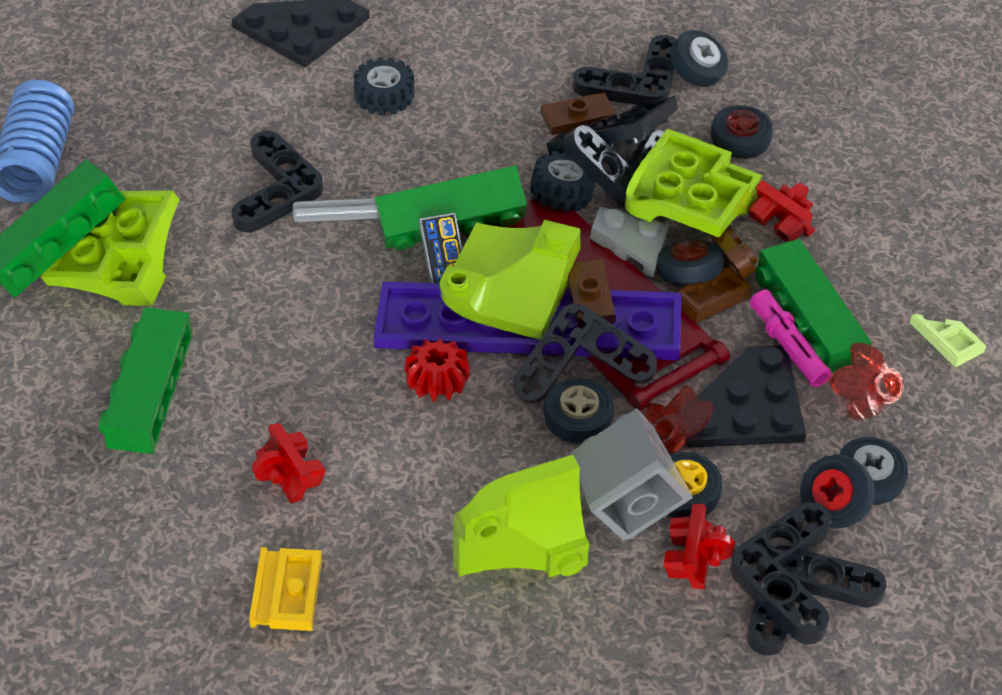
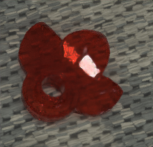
[829,343,904,420]
[644,385,713,454]

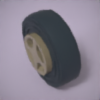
[544,378,614,444]

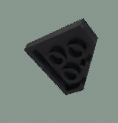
[232,0,370,68]
[546,96,678,156]
[682,345,806,448]

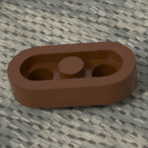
[709,226,758,280]

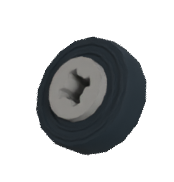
[670,30,729,87]
[839,437,908,505]

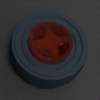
[711,105,773,158]
[657,240,724,284]

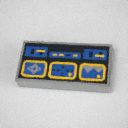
[418,213,462,284]

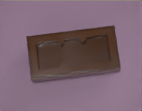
[541,92,616,135]
[568,259,615,328]
[674,267,753,323]

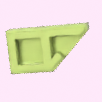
[910,314,986,367]

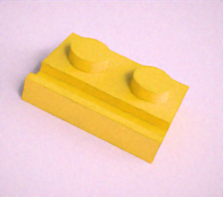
[249,547,323,631]

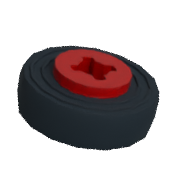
[800,454,875,529]

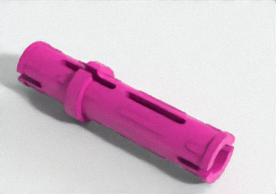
[750,290,832,388]

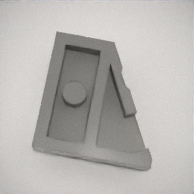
[590,207,669,277]

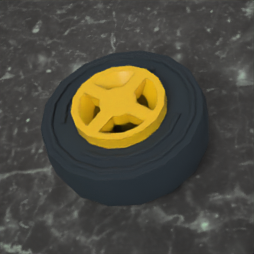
[667,451,722,518]

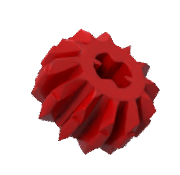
[404,337,470,403]

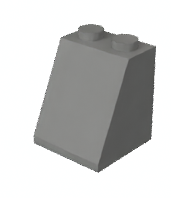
[570,408,693,541]

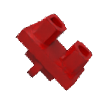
[748,180,815,242]
[252,423,325,504]
[664,504,735,590]

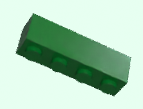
[0,159,126,298]
[375,165,527,250]
[755,239,872,376]
[99,307,193,454]

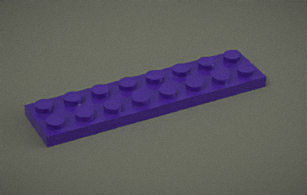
[373,281,681,360]

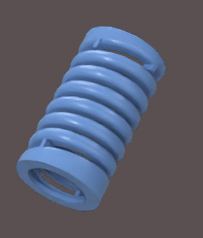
[0,80,75,203]

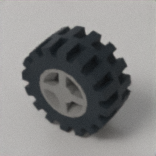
[354,57,415,115]
[530,151,596,212]

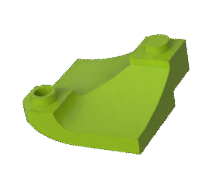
[625,128,762,237]
[40,190,180,306]
[440,220,580,340]
[453,455,589,578]

